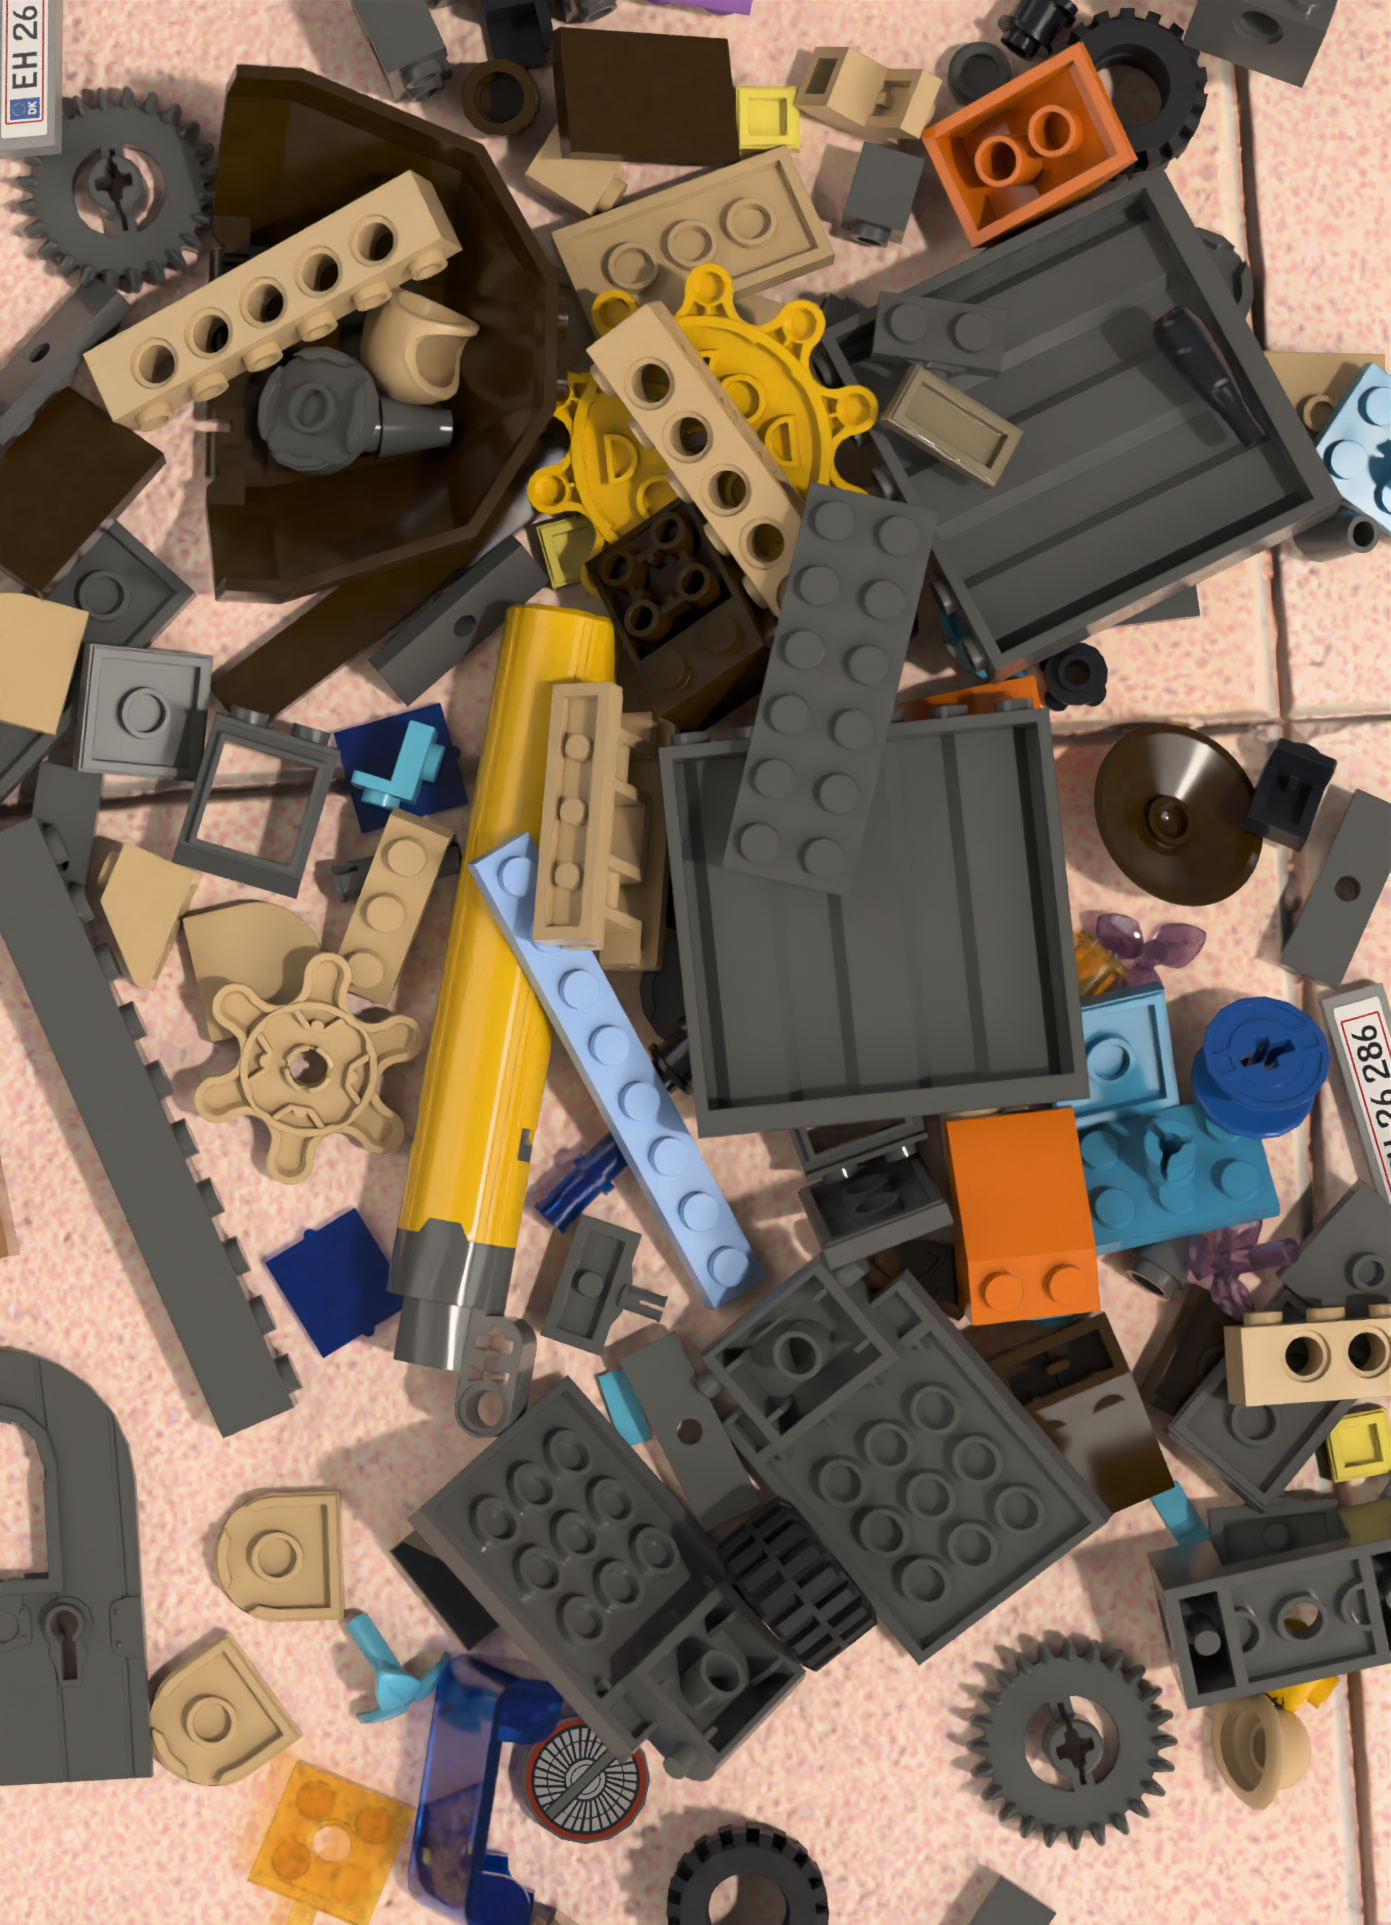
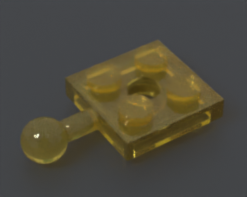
[247,1758,417,1925]

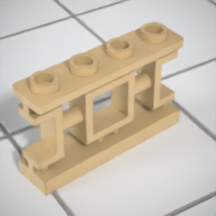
[532,681,681,972]

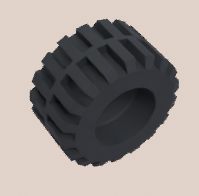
[1055,8,1208,182]
[716,1496,878,1672]
[666,1822,829,1925]

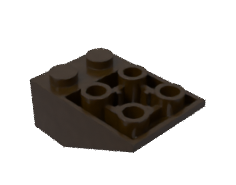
[584,496,777,733]
[984,1310,1175,1514]

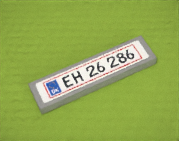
[0,0,63,159]
[1318,982,1391,1204]

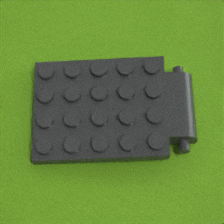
[696,1251,1113,1666]
[407,1375,806,1781]

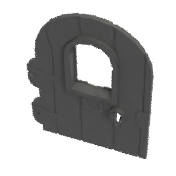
[0,1350,154,1786]

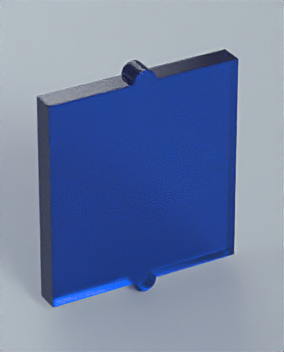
[334,703,469,834]
[265,1207,404,1358]

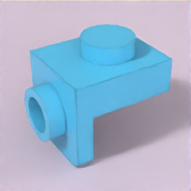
[351,720,445,811]

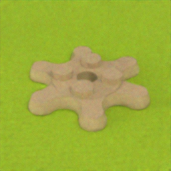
[193,952,424,1185]

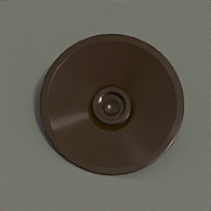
[1094,724,1263,907]

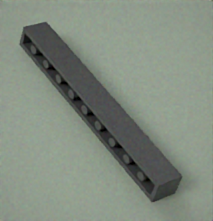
[0,817,303,1439]

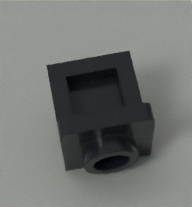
[1241,738,1338,852]

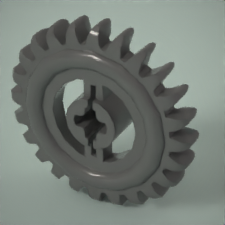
[14,86,217,294]
[966,1637,1178,1851]

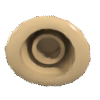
[1211,1693,1312,1810]

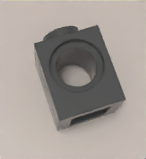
[841,141,925,248]

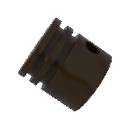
[461,59,541,138]

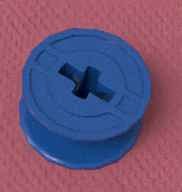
[1190,996,1330,1140]

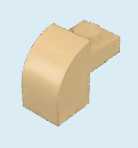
[793,47,942,149]

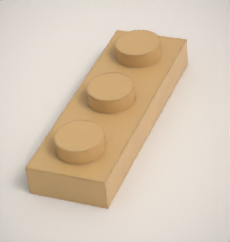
[338,807,455,1007]

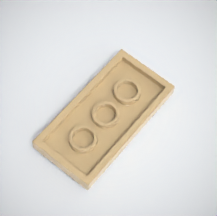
[551,145,835,343]

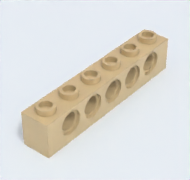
[83,170,463,432]
[586,301,806,619]
[1224,1303,1391,1406]

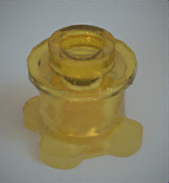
[1075,929,1130,999]

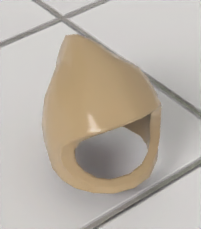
[360,286,480,405]

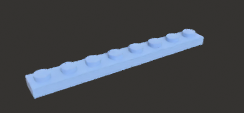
[466,832,767,1310]

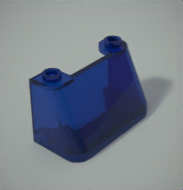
[407,1653,565,1925]

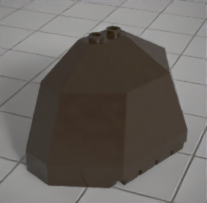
[205,64,569,604]

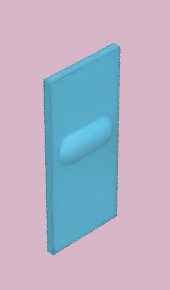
[598,1368,652,1446]
[1151,1481,1209,1545]

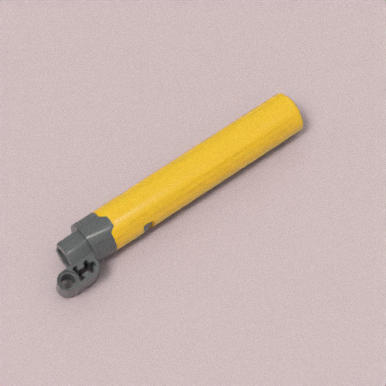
[386,603,623,1438]

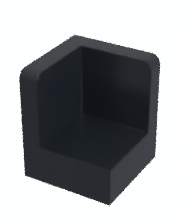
[481,0,553,70]

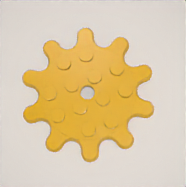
[527,263,880,598]

